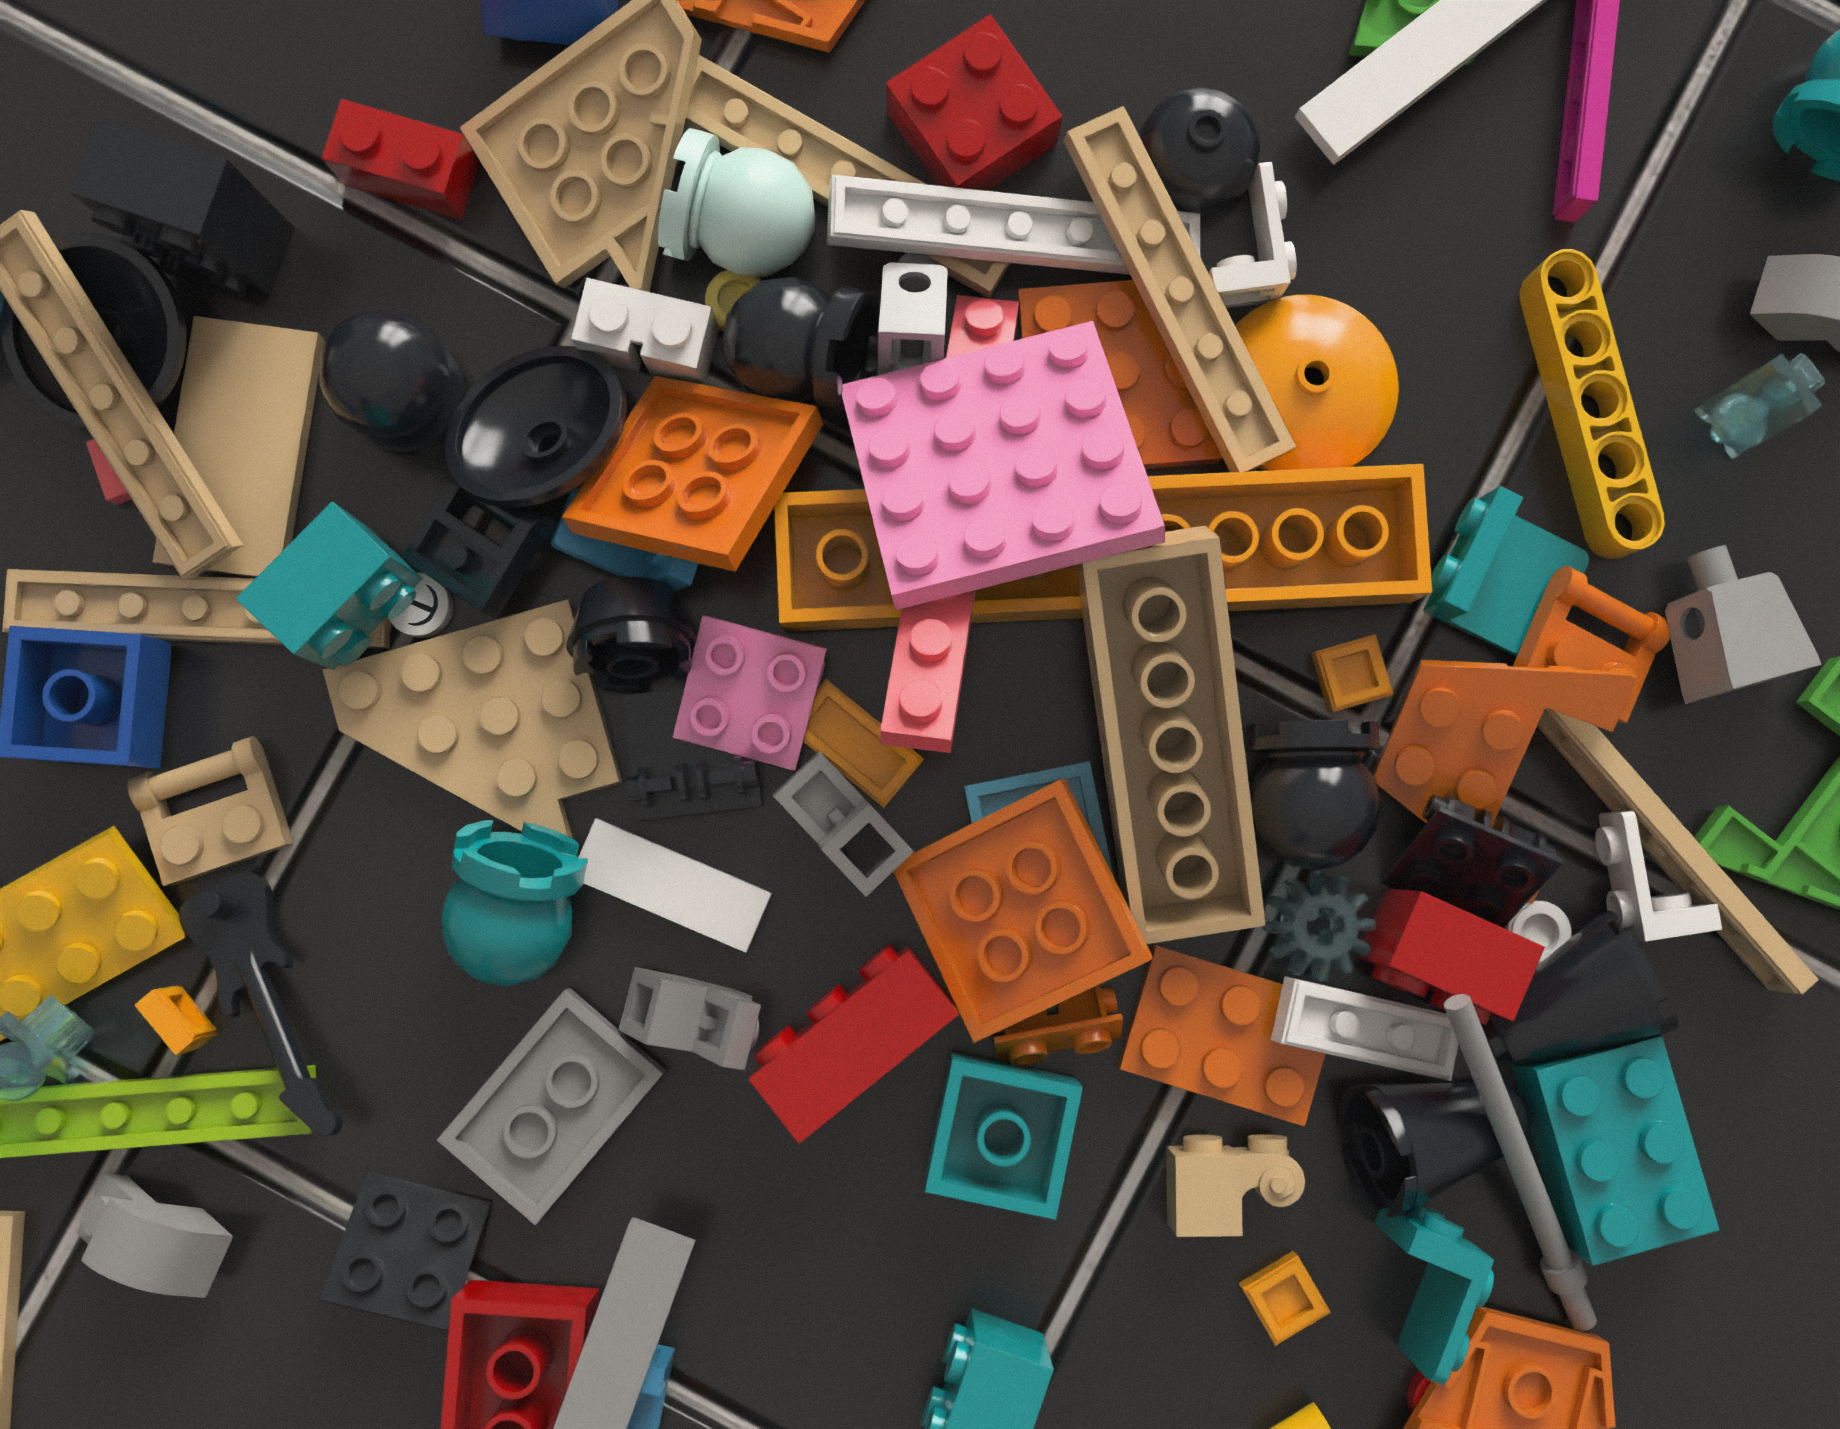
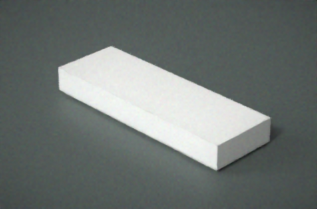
[578,818,773,953]
[1271,976,1459,1081]

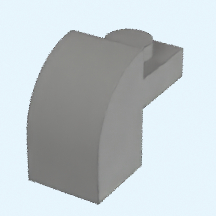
[1750,254,1840,353]
[772,751,914,897]
[619,967,761,1070]
[77,1173,233,1298]

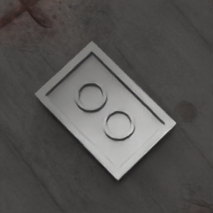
[437,988,666,1225]

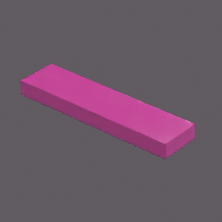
[1552,0,1620,222]

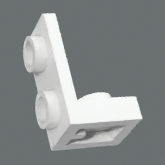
[1209,162,1297,308]
[1595,811,1722,942]

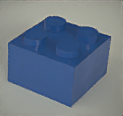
[0,626,172,769]

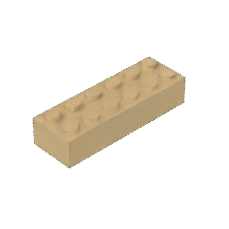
[1076,526,1266,944]

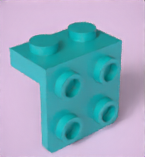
[1423,486,1589,657]
[1374,1204,1494,1385]

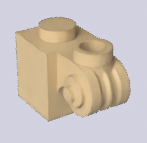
[1166,1134,1305,1237]

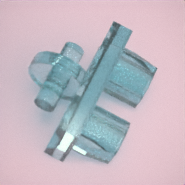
[1694,353,1825,459]
[0,995,98,1101]

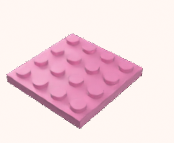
[842,321,1165,610]

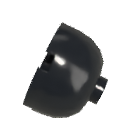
[1139,87,1261,220]

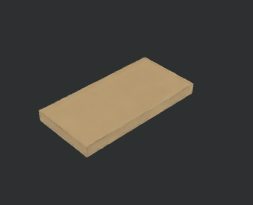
[153,316,325,578]

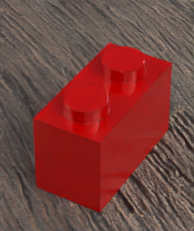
[322,99,481,220]

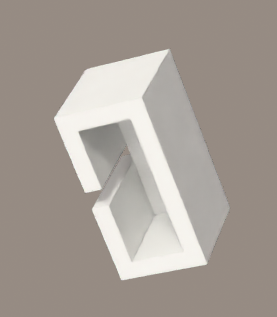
[571,278,719,385]

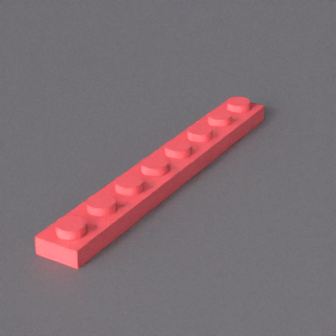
[880,295,1019,753]

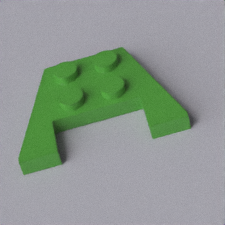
[1694,656,1840,910]

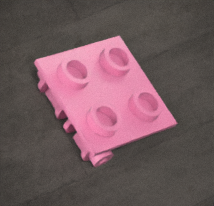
[673,615,827,771]

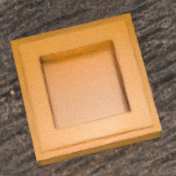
[1311,634,1394,713]
[135,985,218,1055]
[1238,1251,1331,1346]

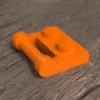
[1513,565,1670,723]

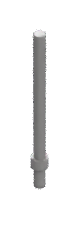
[1444,994,1597,1331]

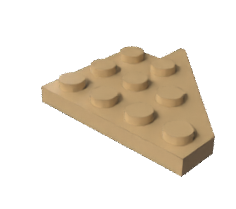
[460,0,702,292]
[323,599,623,839]

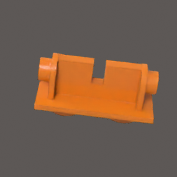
[992,984,1123,1066]

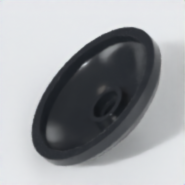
[0,233,186,428]
[444,346,627,508]

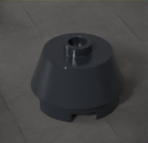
[566,576,697,692]

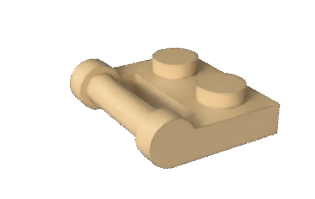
[127,736,294,886]

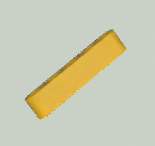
[1519,249,1665,559]

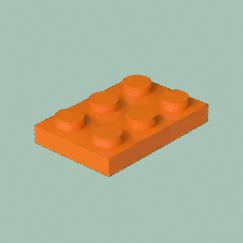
[1117,944,1326,1126]

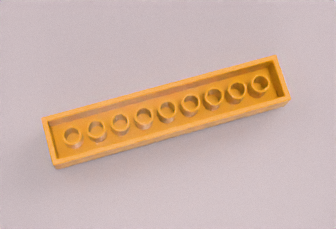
[774,464,1432,632]

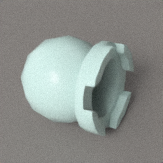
[658,128,816,277]

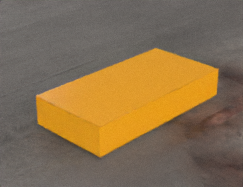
[803,679,924,808]

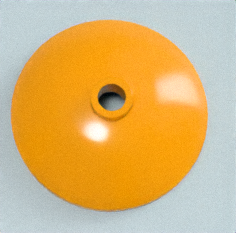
[1235,295,1399,471]

